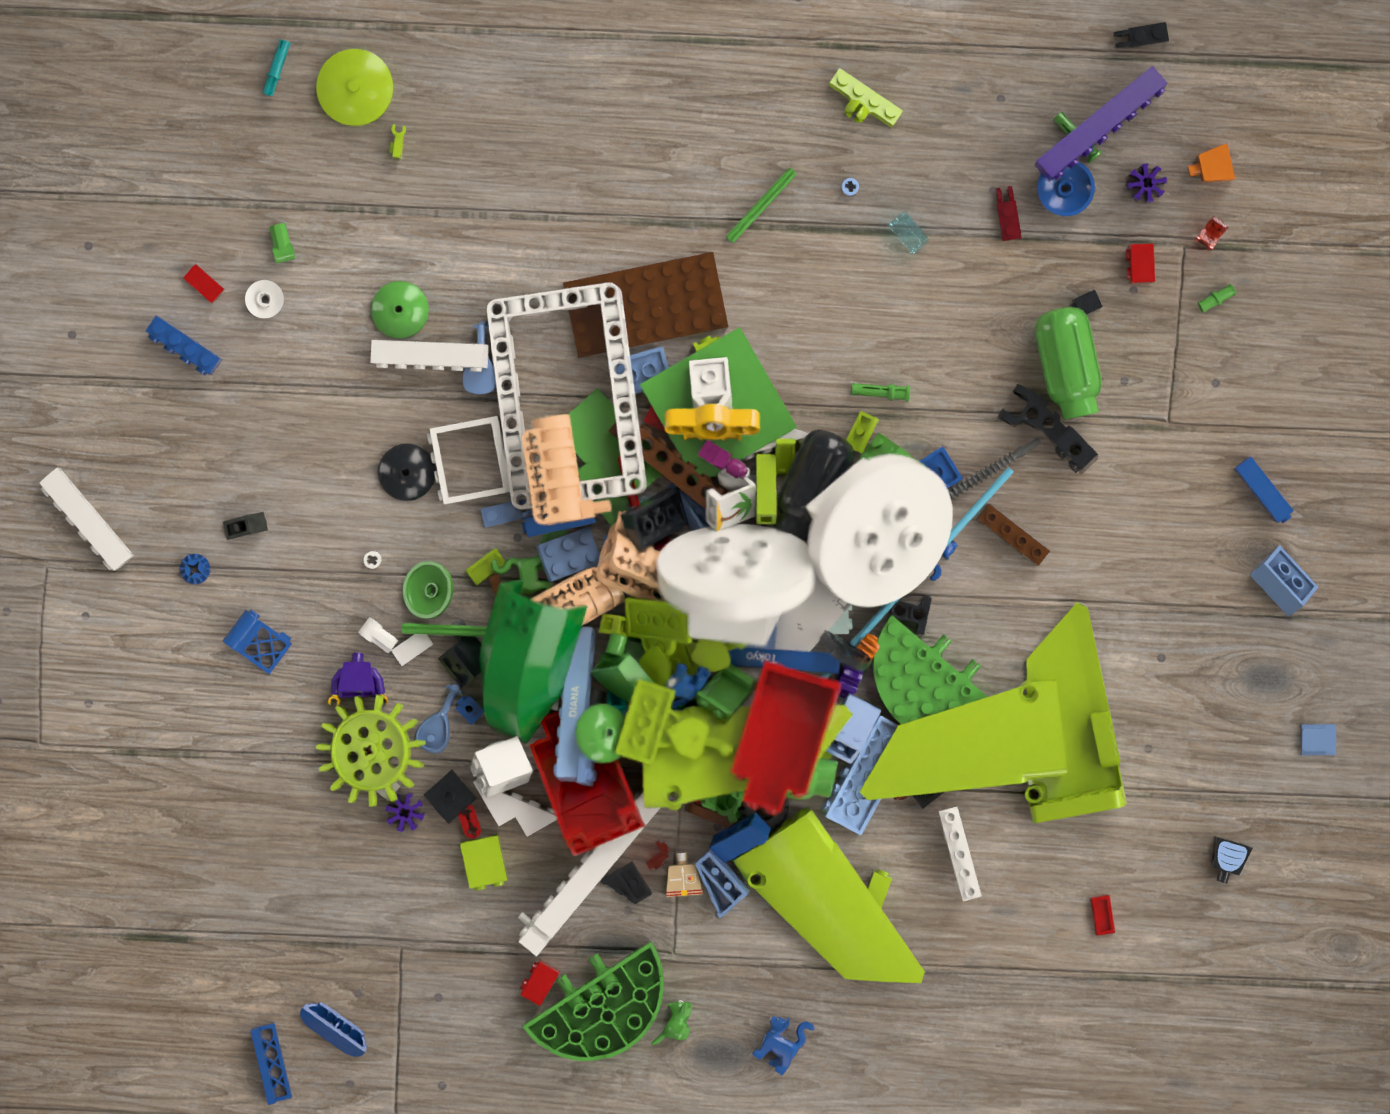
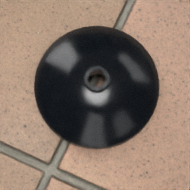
[378,444,436,501]

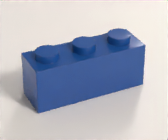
[709,813,770,863]

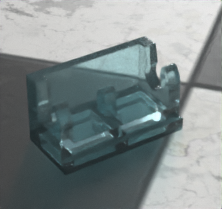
[888,210,930,254]

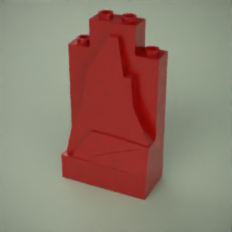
[731,660,842,815]
[529,711,645,856]

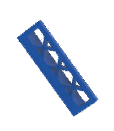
[250,1023,292,1105]

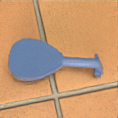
[463,321,496,394]
[414,684,462,754]

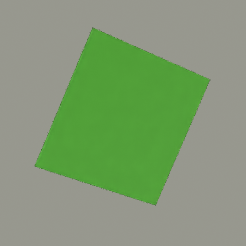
[640,327,797,484]

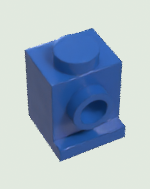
[456,695,484,725]

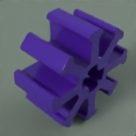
[1126,163,1167,204]
[835,664,863,699]
[385,792,425,832]

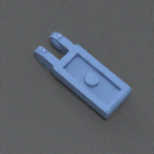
[481,499,533,528]

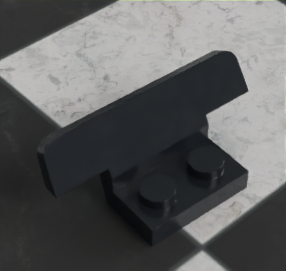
[438,620,482,688]

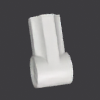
[358,617,399,654]

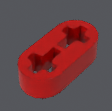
[458,804,481,839]

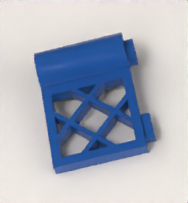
[223,609,292,674]

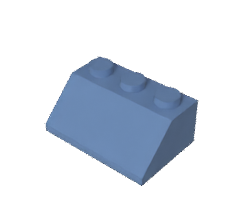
[1250,545,1318,617]

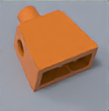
[1187,143,1235,183]

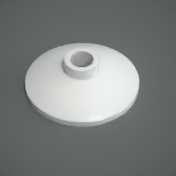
[245,280,284,318]

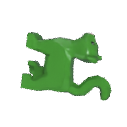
[491,555,552,595]

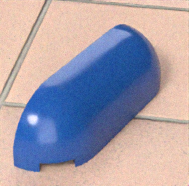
[300,1002,367,1057]

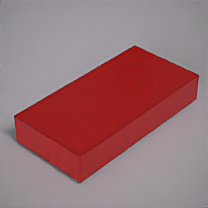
[183,264,225,304]
[1090,895,1115,936]

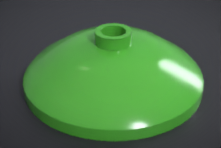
[371,281,429,339]
[403,561,453,619]
[575,704,626,763]

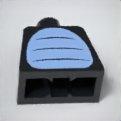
[1211,836,1252,884]

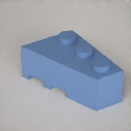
[695,849,750,919]

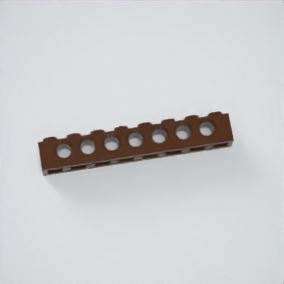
[608,422,728,509]

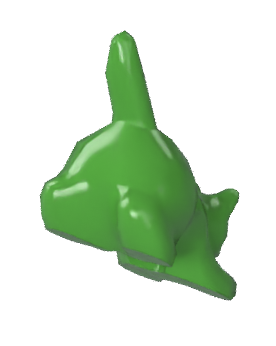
[651,1000,692,1045]

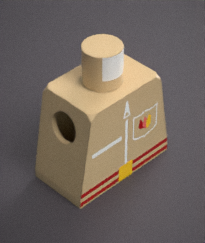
[666,852,703,897]

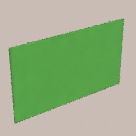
[568,388,665,507]

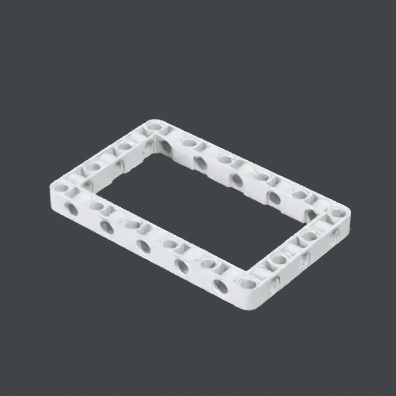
[487,283,647,510]

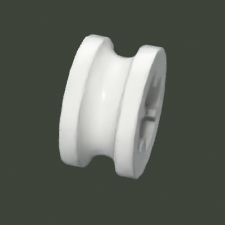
[364,551,382,569]

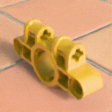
[665,404,760,441]

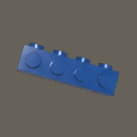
[146,315,223,375]

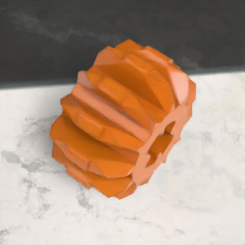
[857,633,879,660]

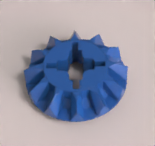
[179,554,210,584]

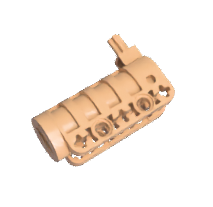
[522,415,611,525]
[596,511,666,601]
[531,567,625,625]

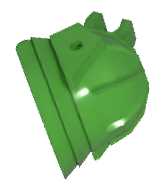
[701,790,745,823]

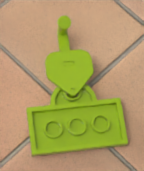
[625,597,692,686]
[670,638,748,700]
[615,679,734,765]

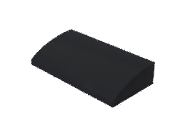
[620,488,688,551]

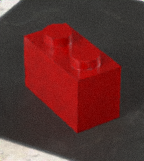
[1125,243,1155,284]
[519,959,560,1006]

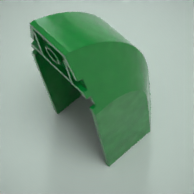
[480,580,588,744]

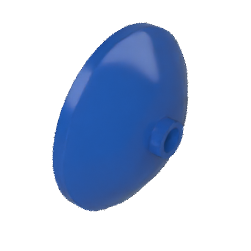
[1037,162,1095,216]

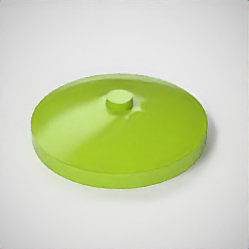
[316,49,394,126]

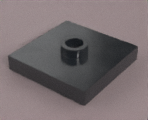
[424,770,477,824]

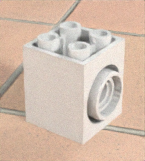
[470,736,533,798]

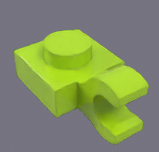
[390,124,407,159]

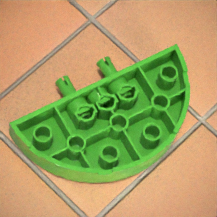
[873,615,988,724]
[522,940,664,1061]

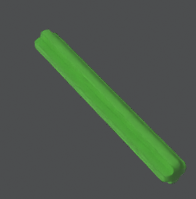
[726,168,796,243]
[402,623,487,637]

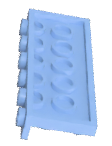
[821,715,898,835]

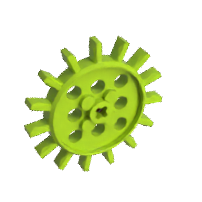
[316,695,426,807]

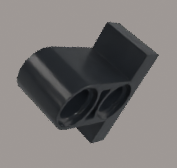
[890,596,932,635]

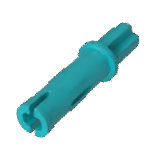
[262,39,291,96]

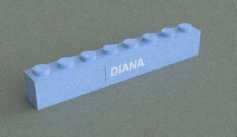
[554,627,596,782]

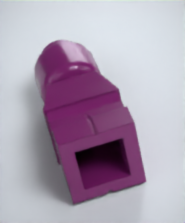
[698,439,749,479]

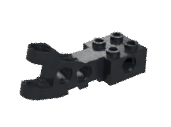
[997,384,1098,475]

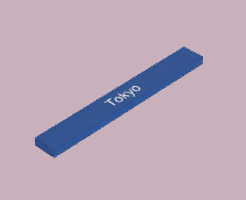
[728,648,839,674]

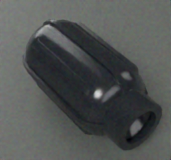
[773,429,854,542]

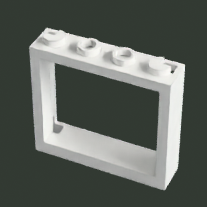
[427,416,510,504]

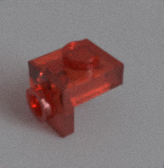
[1195,216,1228,251]
[646,840,670,870]

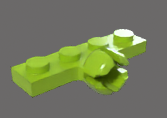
[828,68,903,128]

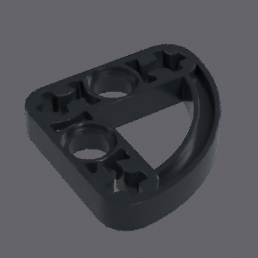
[820,630,872,671]

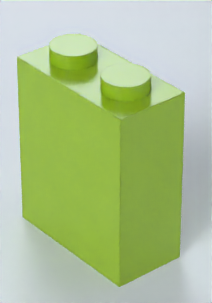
[460,834,508,891]

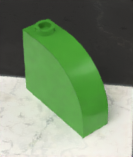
[590,654,654,702]

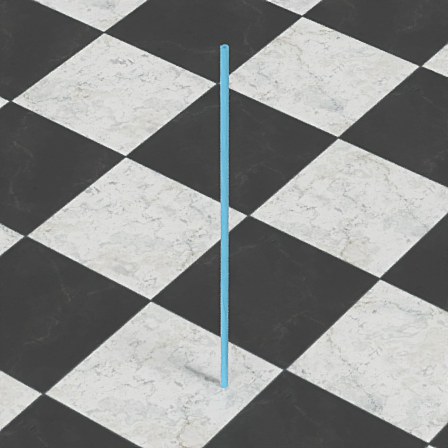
[819,467,1014,679]

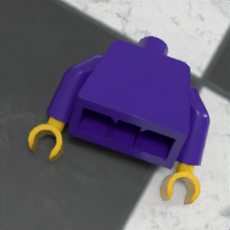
[328,653,388,706]

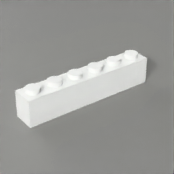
[371,340,489,372]
[39,468,134,571]

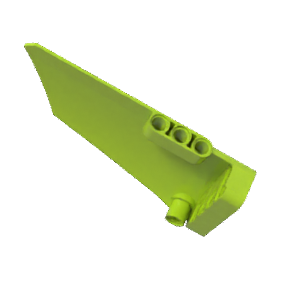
[1025,602,1127,823]
[859,679,1067,800]
[643,705,853,810]
[732,806,925,983]

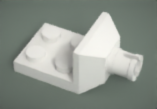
[689,357,733,431]

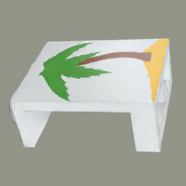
[706,476,757,531]

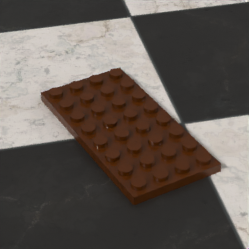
[563,252,729,358]

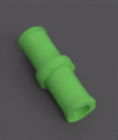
[1197,284,1237,313]

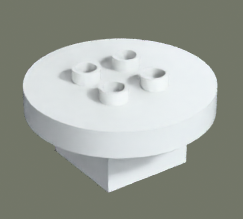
[806,455,953,607]
[657,524,814,646]

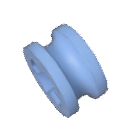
[841,178,859,196]

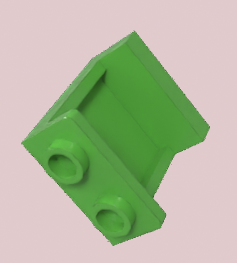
[696,663,756,722]

